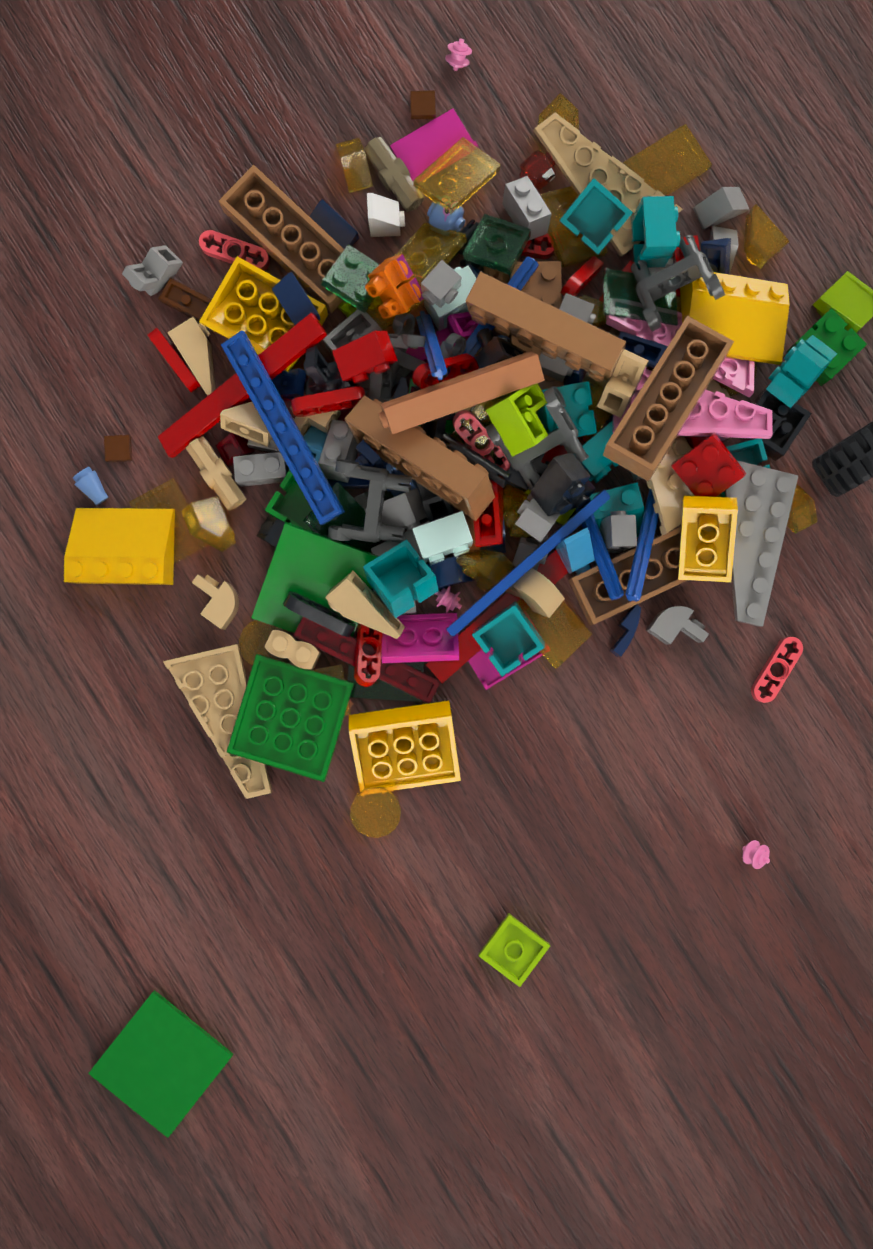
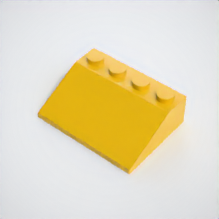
[199,256,328,372]
[680,272,790,365]
[64,508,175,585]
[349,701,461,795]

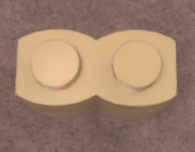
[265,630,321,669]

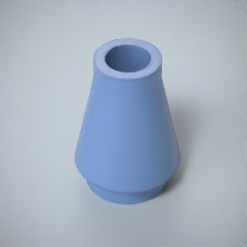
[73,467,109,506]

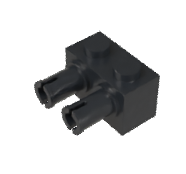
[475,328,526,369]

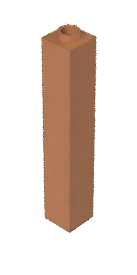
[378,351,545,434]

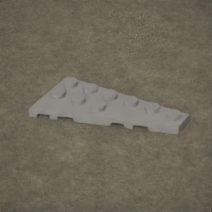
[724,461,799,627]

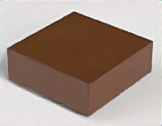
[410,90,436,119]
[104,435,132,462]

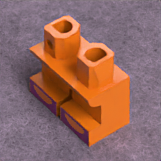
[365,254,424,319]

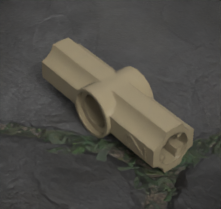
[364,137,424,212]

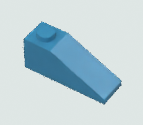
[555,528,595,575]

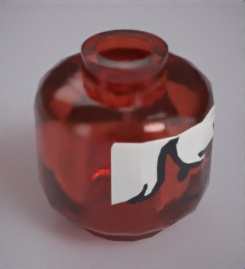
[519,150,556,190]

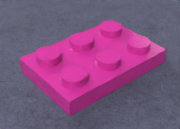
[382,613,459,663]

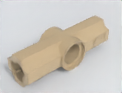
[186,436,247,511]

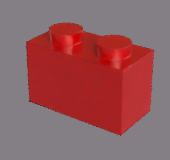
[332,331,398,384]

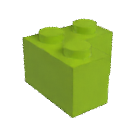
[486,383,548,457]

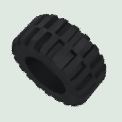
[812,421,873,497]

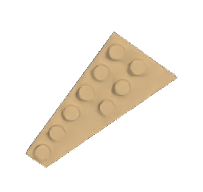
[533,113,683,256]
[646,435,721,536]
[163,644,272,799]

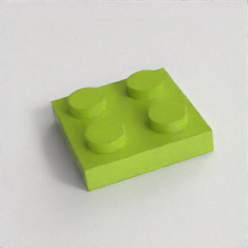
[478,913,550,987]

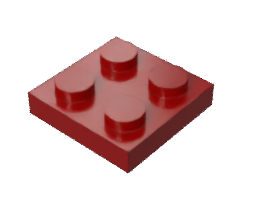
[671,433,746,497]

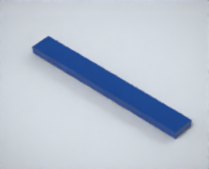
[221,331,345,525]
[446,489,610,636]

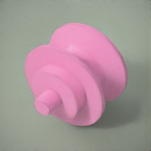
[445,39,472,71]
[435,586,462,613]
[742,840,770,869]

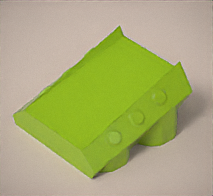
[813,271,873,333]

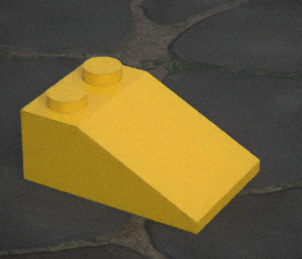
[678,496,738,582]

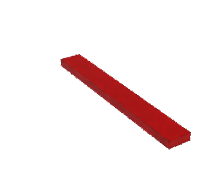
[158,313,327,458]
[426,532,577,684]

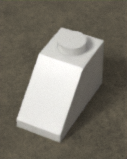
[367,193,405,237]

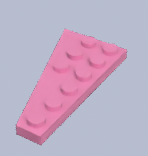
[606,297,754,398]
[613,367,773,439]

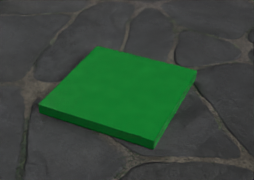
[251,522,379,637]
[227,654,355,782]
[88,990,233,1138]

